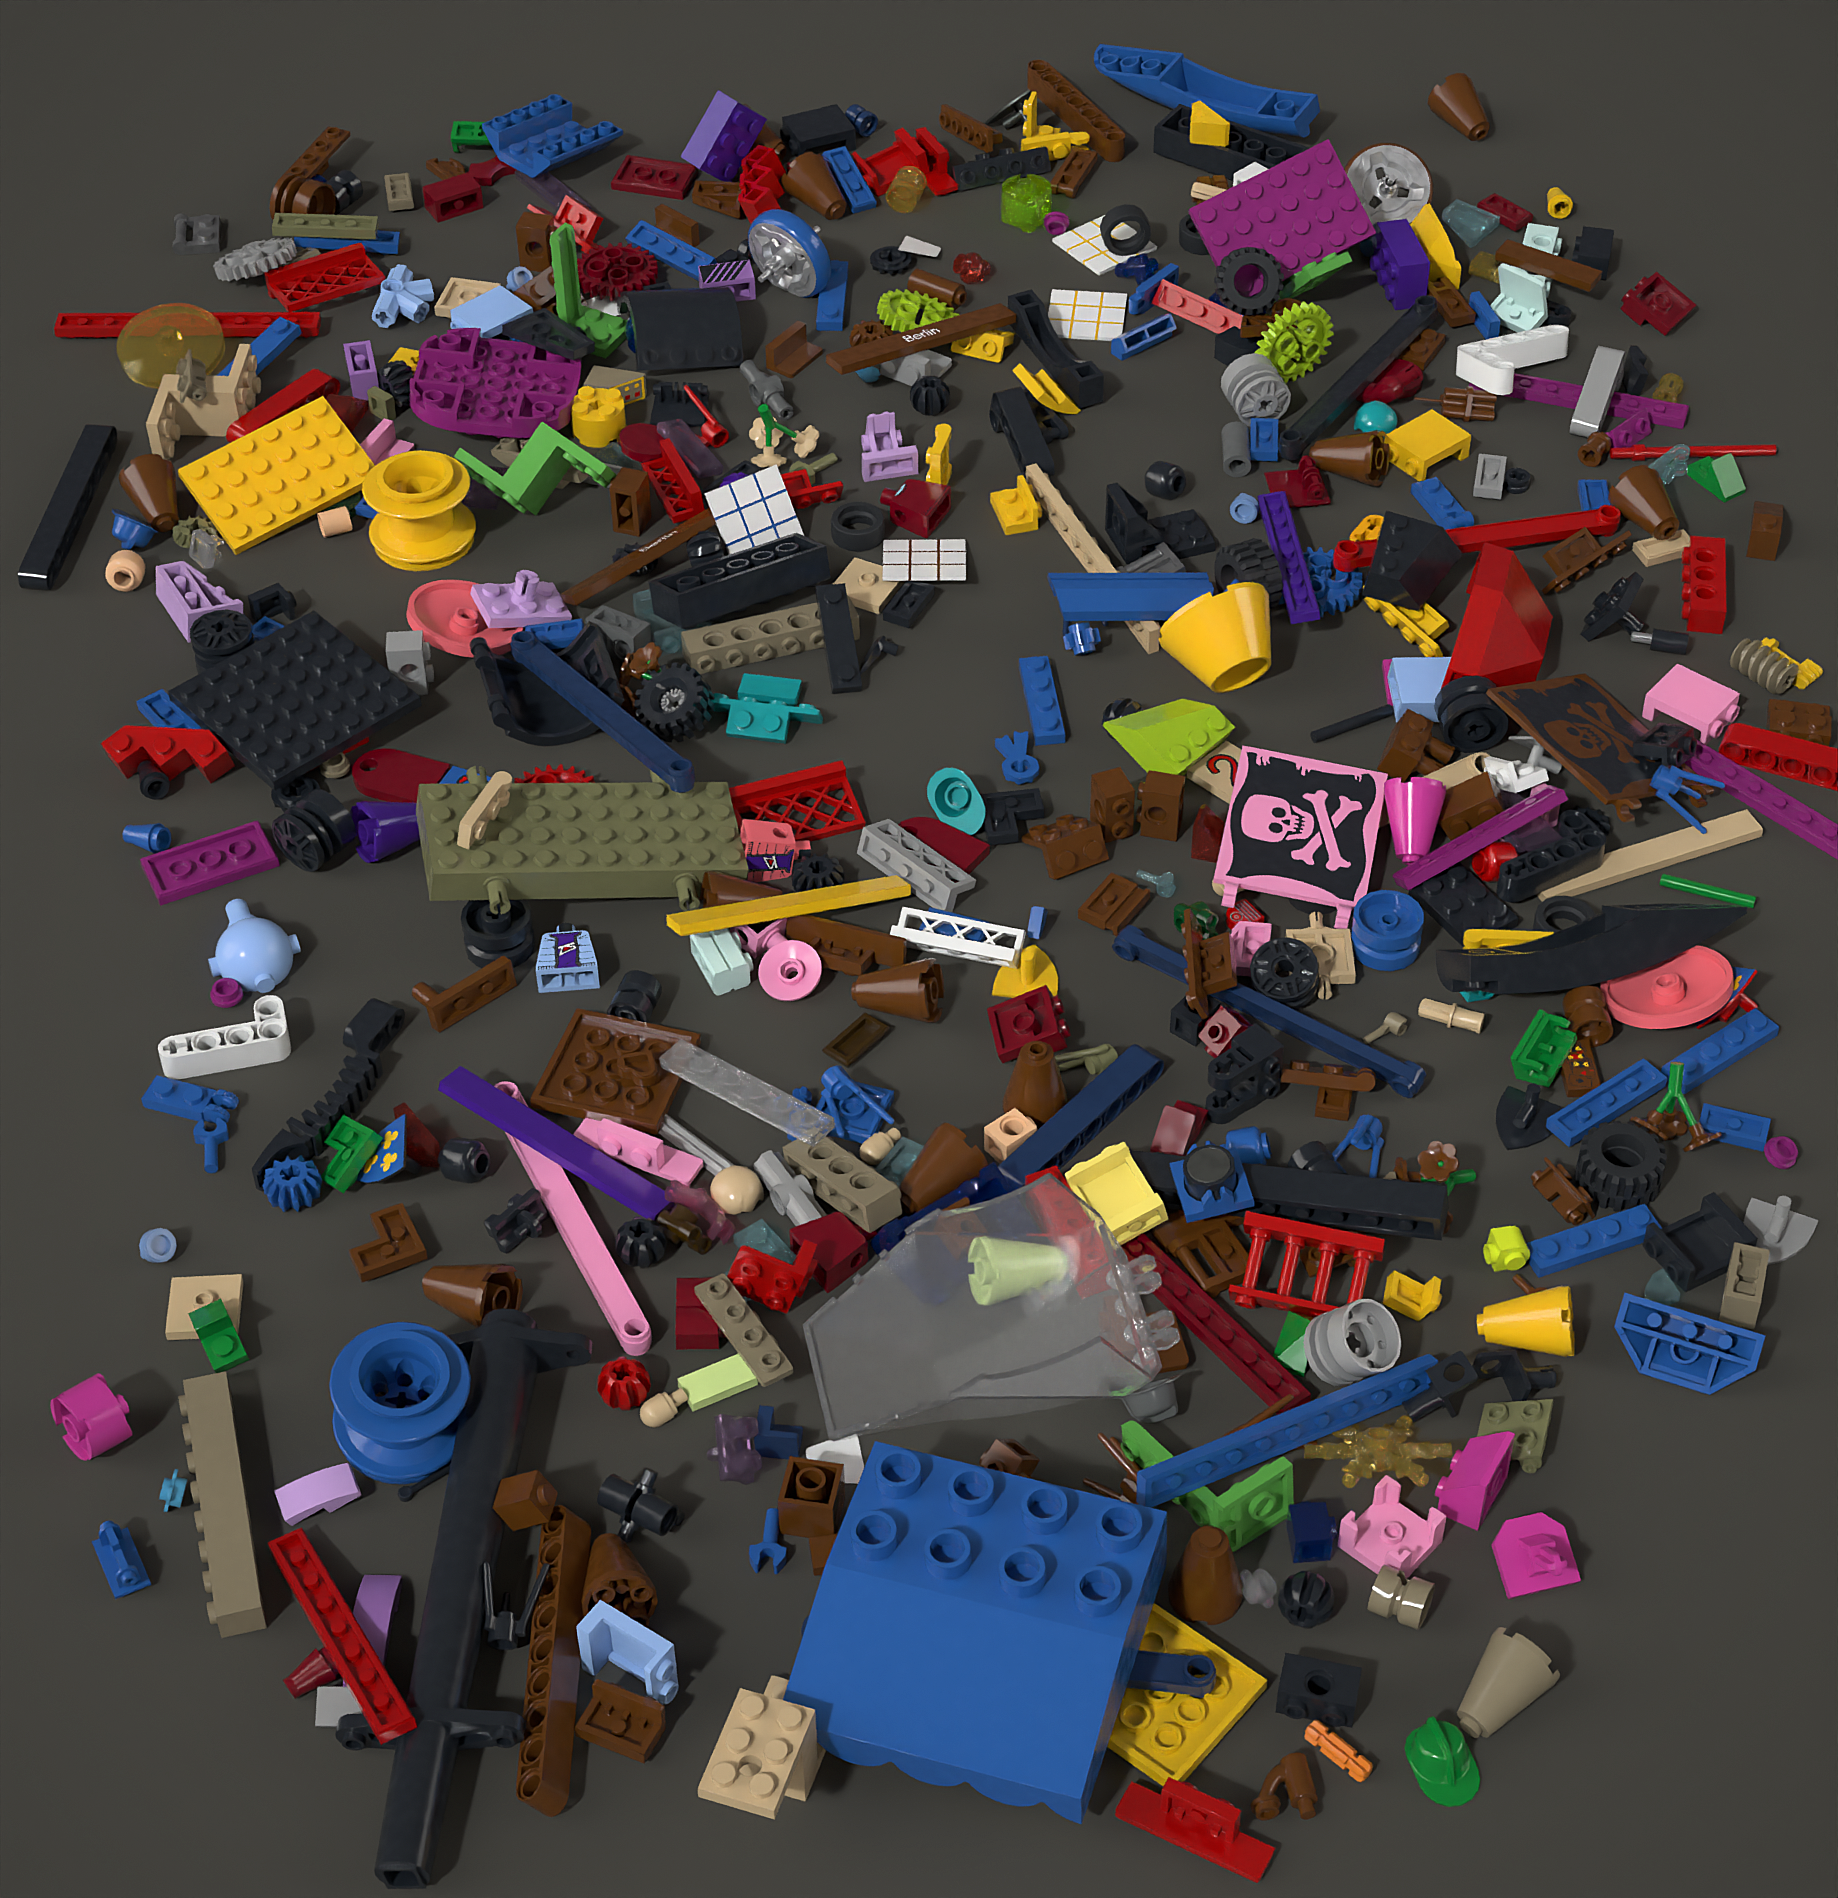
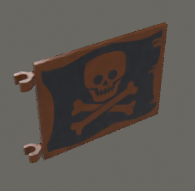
[1486,673,1714,822]

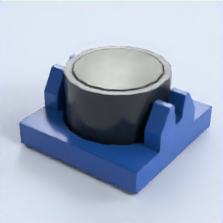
[1169,1141,1254,1223]

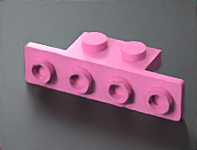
[573,1118,703,1186]

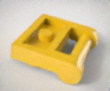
[926,424,952,485]

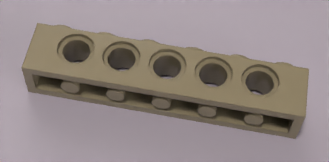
[681,596,860,674]

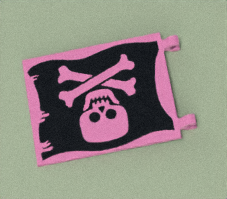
[1213,746,1388,929]

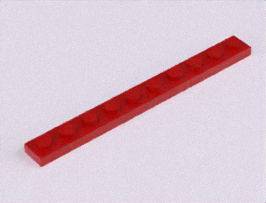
[54,312,321,338]

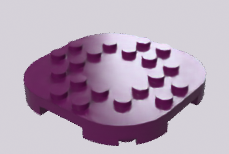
[410,328,581,438]

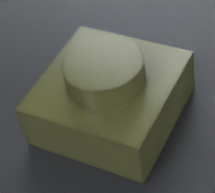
[367,386,396,421]

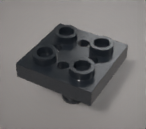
[1580,572,1644,642]

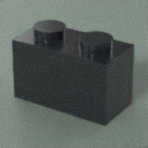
[1572,226,1614,281]

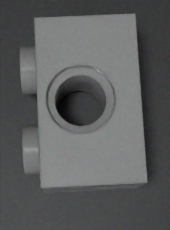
[386,630,434,695]

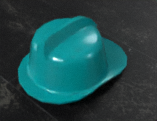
[927,768,986,836]

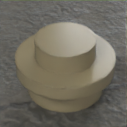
[319,752,350,779]

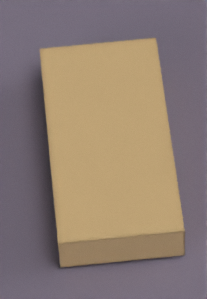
[1632,529,1690,567]

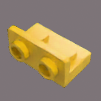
[951,329,1015,363]
[990,475,1042,535]

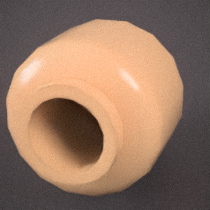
[105,550,145,592]

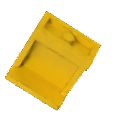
[1384,409,1471,482]

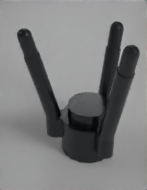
[483,1562,550,1650]

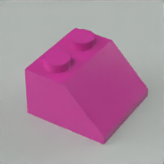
[1435,1431,1515,1531]

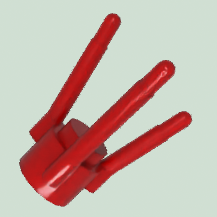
[671,385,729,448]

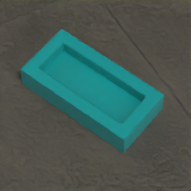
[737,673,802,707]

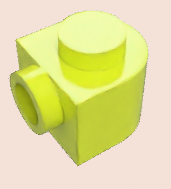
[1483,1226,1530,1272]

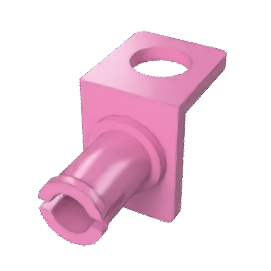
[730,918,788,958]

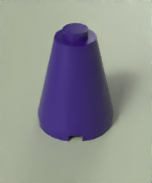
[350,801,420,863]

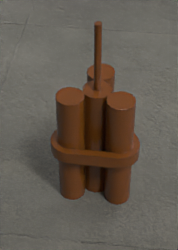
[1414,386,1497,422]

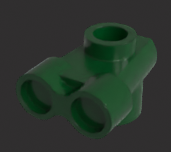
[1174,901,1218,940]

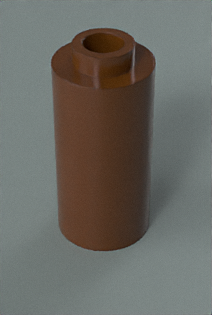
[907,268,967,310]

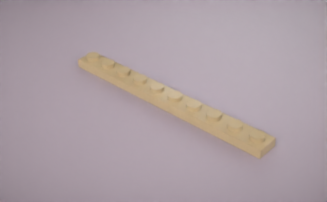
[1026,464,1162,654]

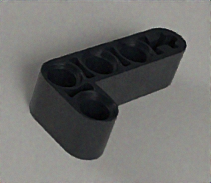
[989,386,1055,480]
[1496,810,1606,903]

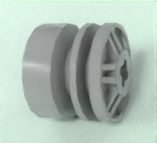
[1221,353,1291,426]
[1303,1299,1401,1386]

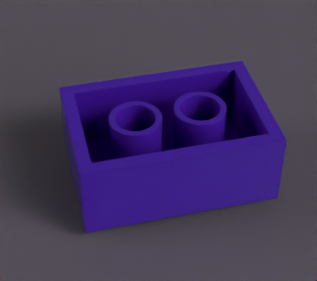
[681,90,767,182]
[1370,219,1430,310]

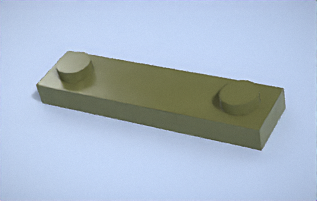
[272,213,379,240]

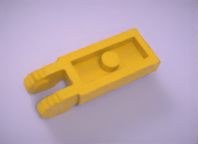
[1021,131,1090,161]

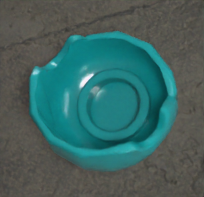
[1353,401,1398,438]

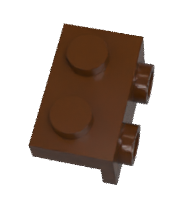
[575,1679,666,1764]

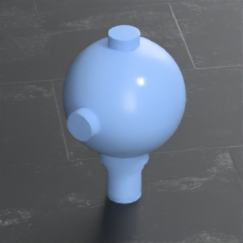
[208,899,301,993]

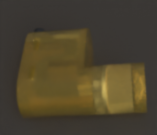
[1468,251,1501,284]

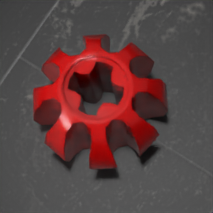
[597,1356,651,1411]

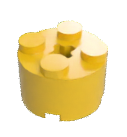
[571,386,626,448]

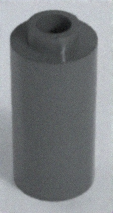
[1221,421,1251,477]

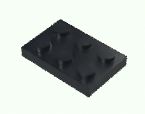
[1408,862,1519,947]

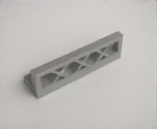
[857,819,976,912]

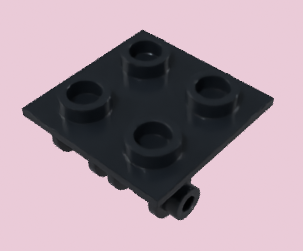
[650,381,710,427]

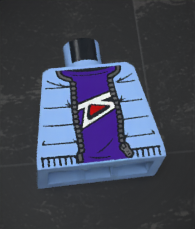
[536,923,600,993]

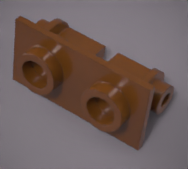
[1531,1157,1595,1225]

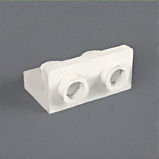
[1484,756,1549,793]

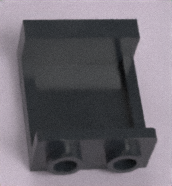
[780,104,856,157]
[1643,1192,1758,1293]

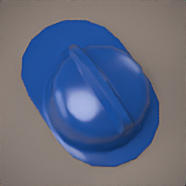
[112,508,158,550]

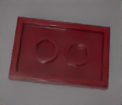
[611,155,698,200]

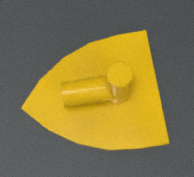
[992,944,1058,998]

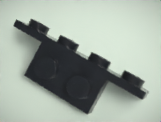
[952,146,1051,191]

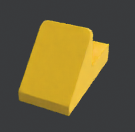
[1190,101,1230,147]

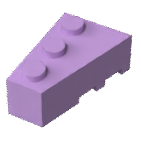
[156,561,243,643]

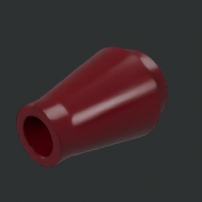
[283,1647,339,1699]

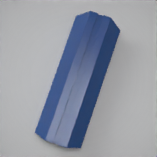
[1047,572,1214,621]

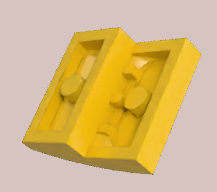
[1012,363,1081,414]

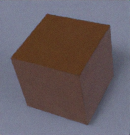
[778,1456,845,1538]

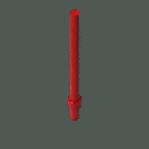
[1610,444,1776,461]

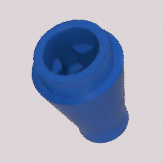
[123,823,171,854]

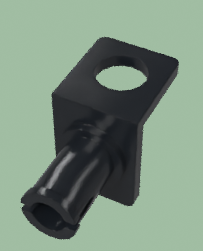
[1472,1350,1556,1402]
[1402,1351,1478,1423]

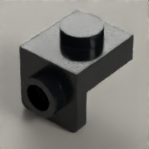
[248,582,297,623]

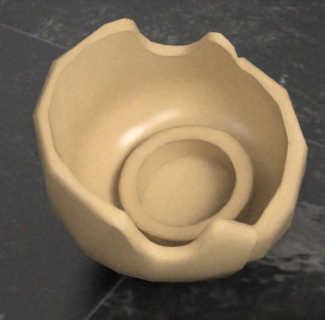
[710,1165,764,1215]

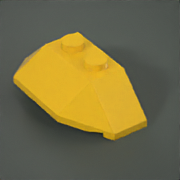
[1410,204,1461,290]

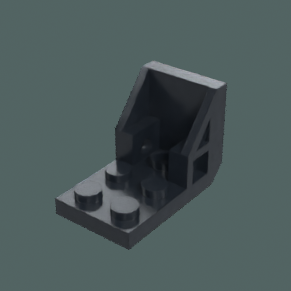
[1105,483,1216,565]

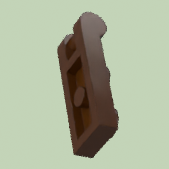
[1049,147,1098,199]
[1427,276,1476,327]
[1281,1059,1376,1092]

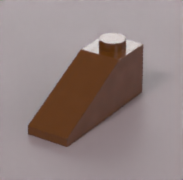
[1746,501,1783,561]

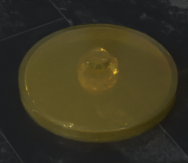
[117,303,225,389]

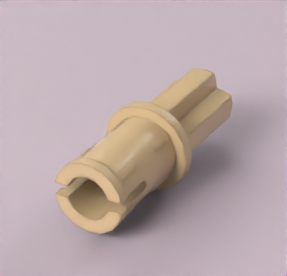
[1418,998,1485,1034]

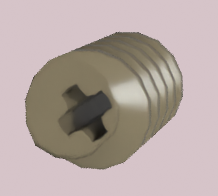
[1730,638,1799,695]

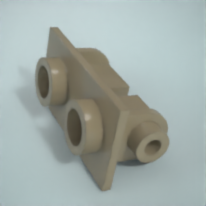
[176,349,207,403]

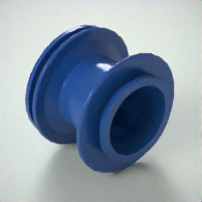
[329,1322,471,1484]

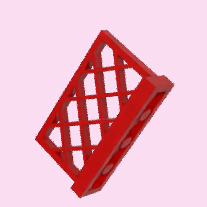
[264,242,386,312]
[729,760,866,842]

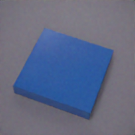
[809,1081,894,1144]

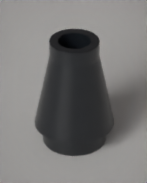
[137,760,170,800]

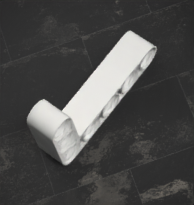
[1456,325,1569,395]

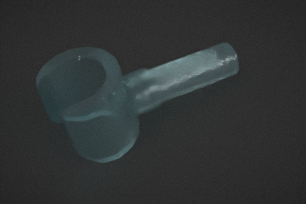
[1136,870,1176,898]

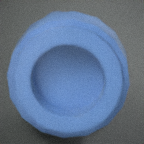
[506,266,533,291]
[1230,493,1259,524]
[139,1228,177,1263]

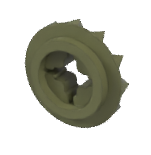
[173,515,218,549]

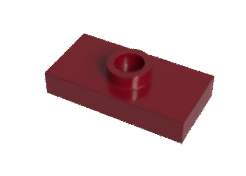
[1477,193,1533,231]

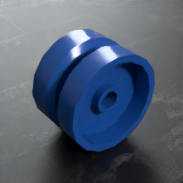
[1351,890,1424,971]

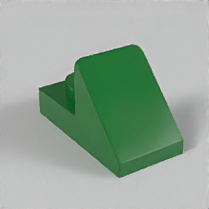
[1686,453,1746,503]
[188,1298,249,1373]

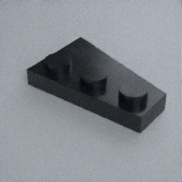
[502,308,595,360]

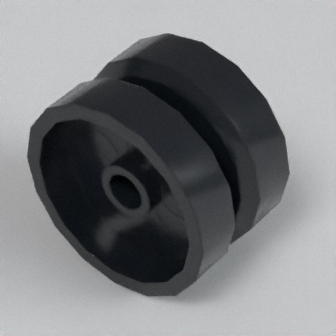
[1434,675,1509,753]
[461,899,535,968]

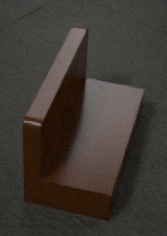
[654,204,700,247]
[765,320,823,378]

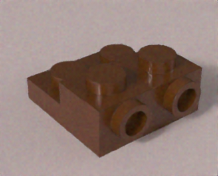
[1766,699,1832,746]

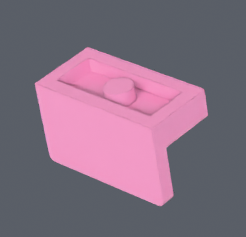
[360,418,415,466]

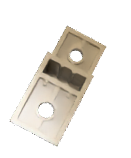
[146,344,261,461]
[698,1675,826,1820]

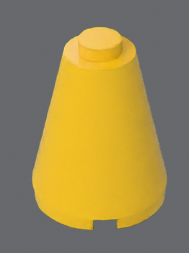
[1477,1285,1575,1357]

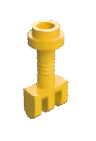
[1761,637,1823,689]

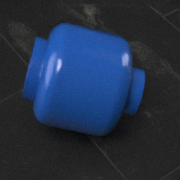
[1220,1126,1272,1165]

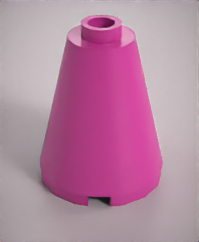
[1384,777,1446,865]

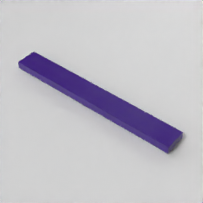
[1257,491,1320,624]
[438,1066,675,1221]

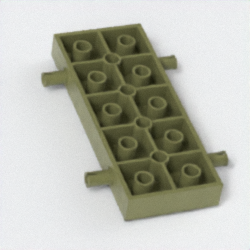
[416,766,749,914]

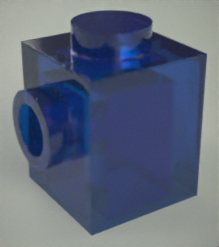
[1286,1501,1337,1563]

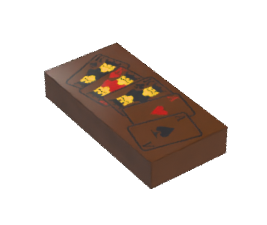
[1560,1039,1601,1097]

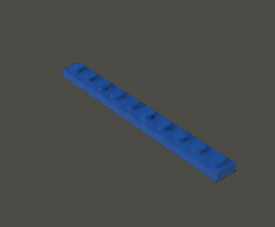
[1136,1354,1438,1508]

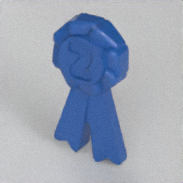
[995,731,1039,785]

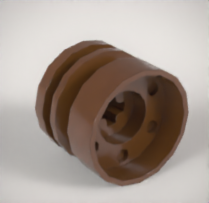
[270,173,336,220]

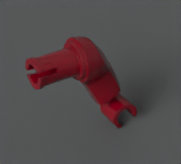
[1356,363,1421,404]

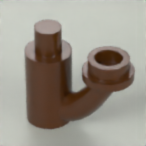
[1250,1753,1318,1820]

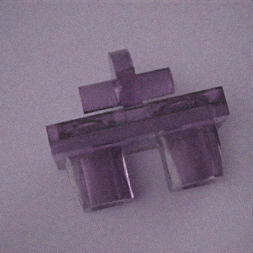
[707,1414,762,1485]

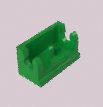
[450,121,491,153]
[1510,1009,1577,1088]

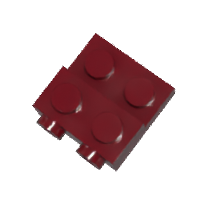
[1620,271,1696,336]
[987,985,1071,1063]

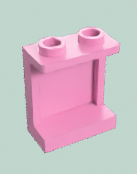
[1642,664,1740,745]

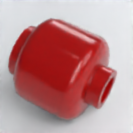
[1472,841,1520,882]

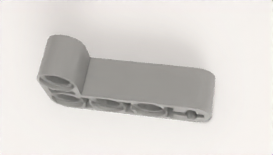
[1570,345,1626,438]

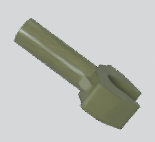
[789,453,837,485]

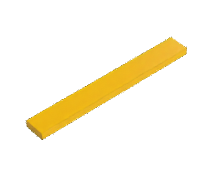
[667,875,911,936]

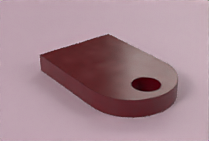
[352,748,451,803]
[891,817,990,883]

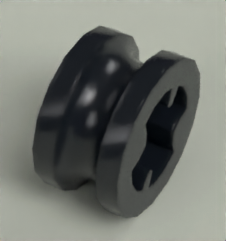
[1503,468,1530,494]

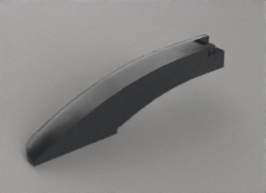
[1436,903,1747,994]

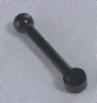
[398,1463,451,1502]

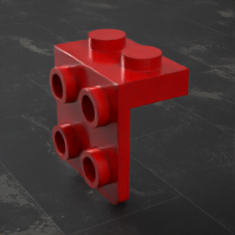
[727,1239,818,1314]

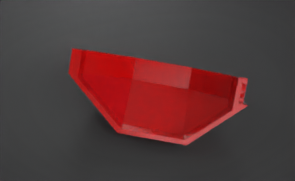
[1440,543,1553,690]

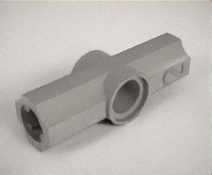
[754,1150,827,1226]

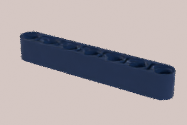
[993,1044,1164,1202]

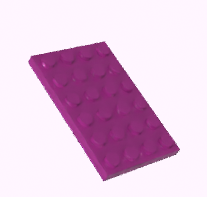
[1188,139,1376,297]

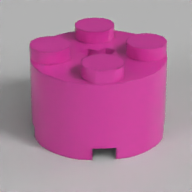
[50,1373,132,1461]

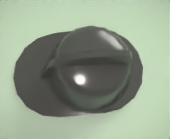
[1098,1374,1181,1423]

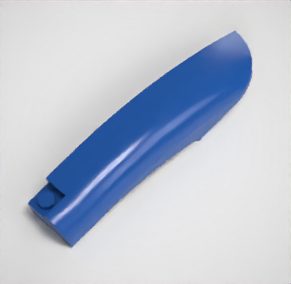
[1094,44,1320,137]

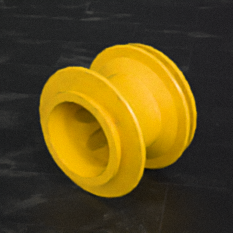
[362,450,476,571]

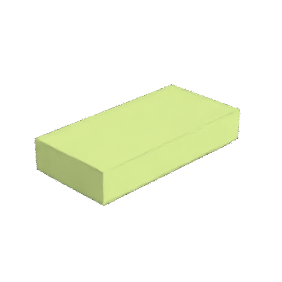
[677,1354,758,1412]

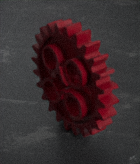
[577,242,658,301]

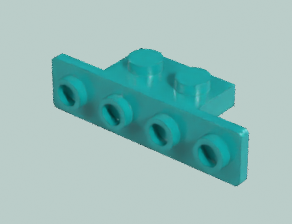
[709,693,823,744]

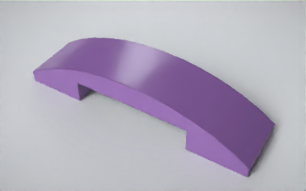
[343,1575,403,1687]

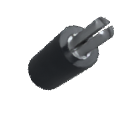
[1631,628,1689,655]

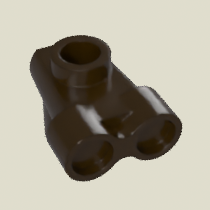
[656,1203,712,1255]

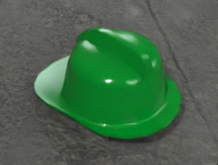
[1404,1716,1480,1807]

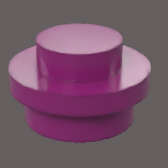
[1044,211,1069,235]
[210,978,243,1008]
[1764,1136,1798,1169]

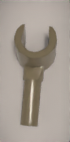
[1363,1012,1407,1045]

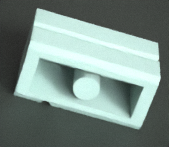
[690,928,754,996]

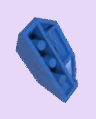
[1614,1292,1766,1395]

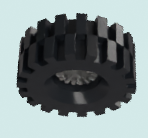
[634,662,715,743]

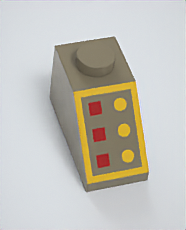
[584,365,647,405]

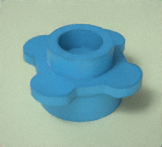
[159,1469,188,1512]

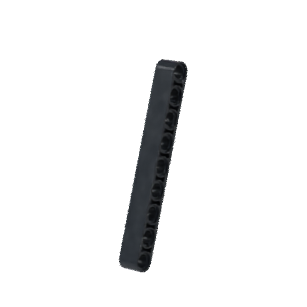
[18,424,117,590]

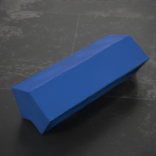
[1111,313,1177,361]

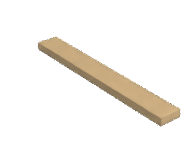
[1536,809,1763,902]

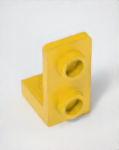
[1023,91,1061,138]

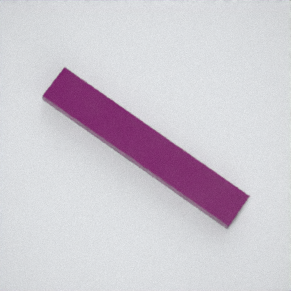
[1392,785,1568,890]

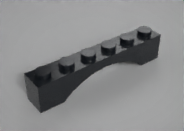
[1008,289,1104,408]

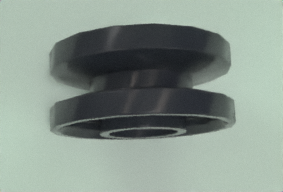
[1250,937,1319,1010]

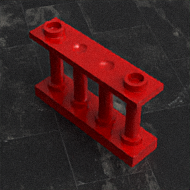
[1228,1211,1385,1317]

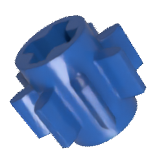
[1063,622,1101,656]

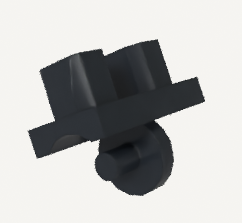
[484,1188,550,1254]

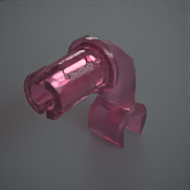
[665,1180,736,1245]

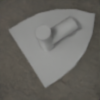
[1509,736,1562,774]
[1743,1196,1818,1265]

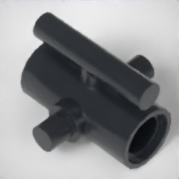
[597,1468,685,1542]

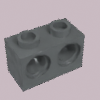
[585,605,651,662]

